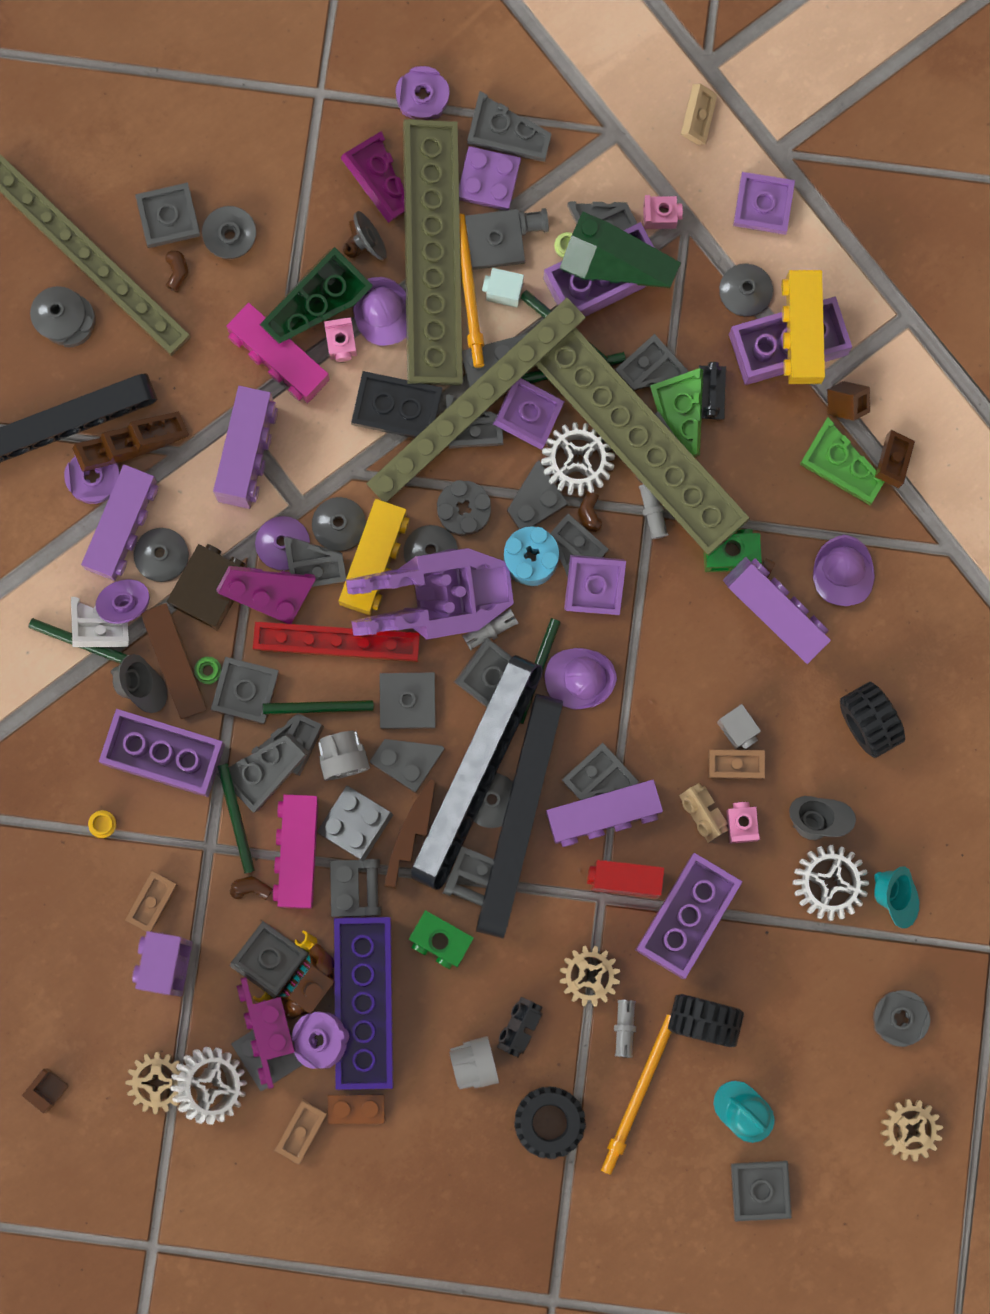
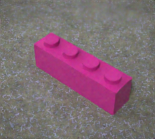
[226,302,330,403]
[273,795,319,909]

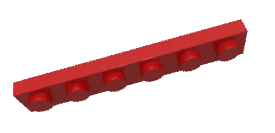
[253,622,420,662]

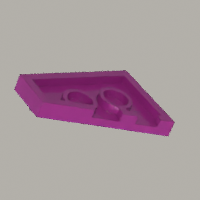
[340,131,404,223]
[216,566,316,624]

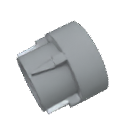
[318,730,370,781]
[449,1036,499,1089]

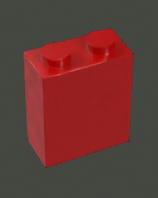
[587,860,664,899]

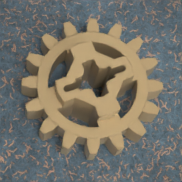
[559,946,620,1006]
[126,1052,181,1114]
[880,1099,943,1161]

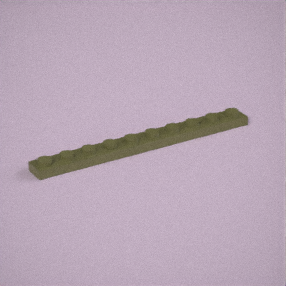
[0,154,191,356]
[366,298,586,502]

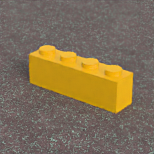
[781,270,825,384]
[339,499,410,616]

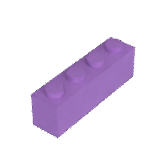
[81,464,159,581]
[546,779,663,847]

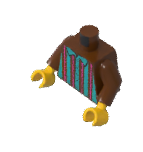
[253,931,334,1019]

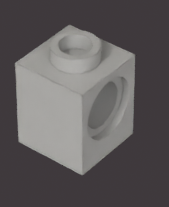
[717,704,761,750]

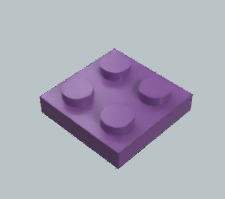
[459,146,521,211]
[733,172,795,235]
[493,379,564,449]
[564,555,626,615]

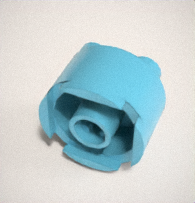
[504,527,559,586]

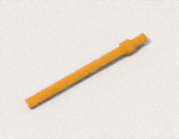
[459,214,484,368]
[601,1014,671,1175]

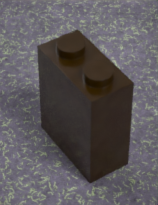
[167,544,246,631]

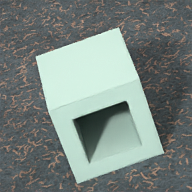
[482,268,524,308]

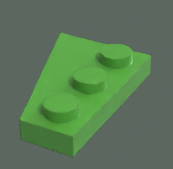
[650,368,703,457]
[800,417,884,505]

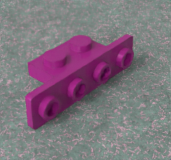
[237,977,295,1089]

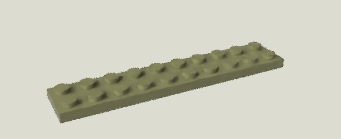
[403,119,463,385]
[536,328,750,556]

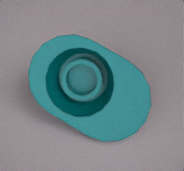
[874,866,920,928]
[713,1081,775,1143]

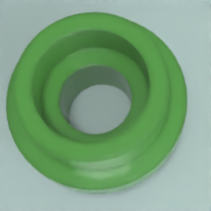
[194,657,222,684]

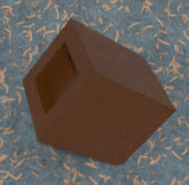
[827,381,870,421]
[22,1068,68,1113]

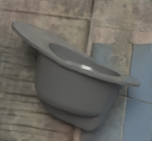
[111,654,167,713]
[789,796,856,840]

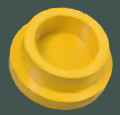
[88,810,116,838]

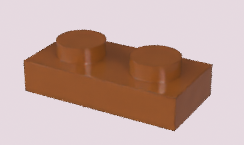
[328,1095,385,1124]

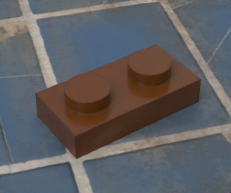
[875,430,915,489]

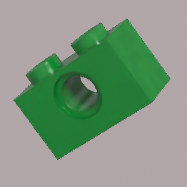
[703,529,762,572]
[409,910,474,970]

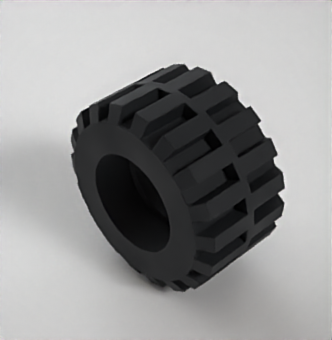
[840,681,906,758]
[668,994,744,1047]
[514,1086,586,1159]

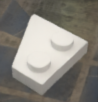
[71,597,129,647]

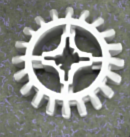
[541,422,615,496]
[793,845,869,921]
[170,1047,247,1125]

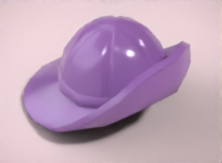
[353,277,407,346]
[813,535,874,606]
[544,648,617,709]

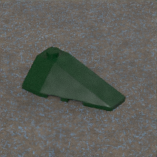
[560,211,681,288]
[259,247,373,344]

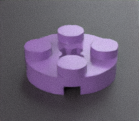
[396,66,449,120]
[64,456,120,504]
[292,1012,349,1069]

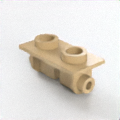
[679,783,729,842]

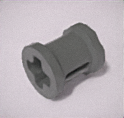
[519,208,549,235]

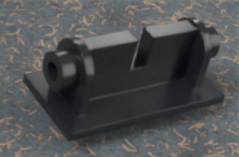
[699,362,726,420]
[497,997,543,1058]

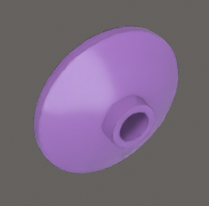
[255,516,310,571]
[96,579,150,624]

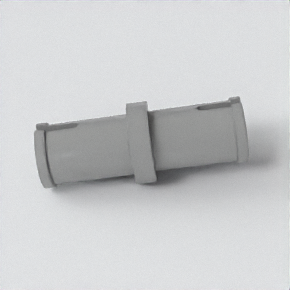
[639,484,668,539]
[462,609,519,650]
[614,1000,636,1058]

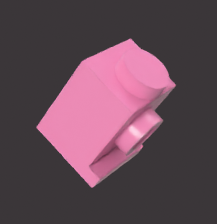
[643,195,683,229]
[324,317,357,362]
[726,802,760,844]

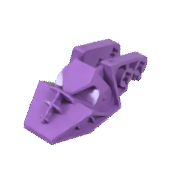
[346,548,514,639]

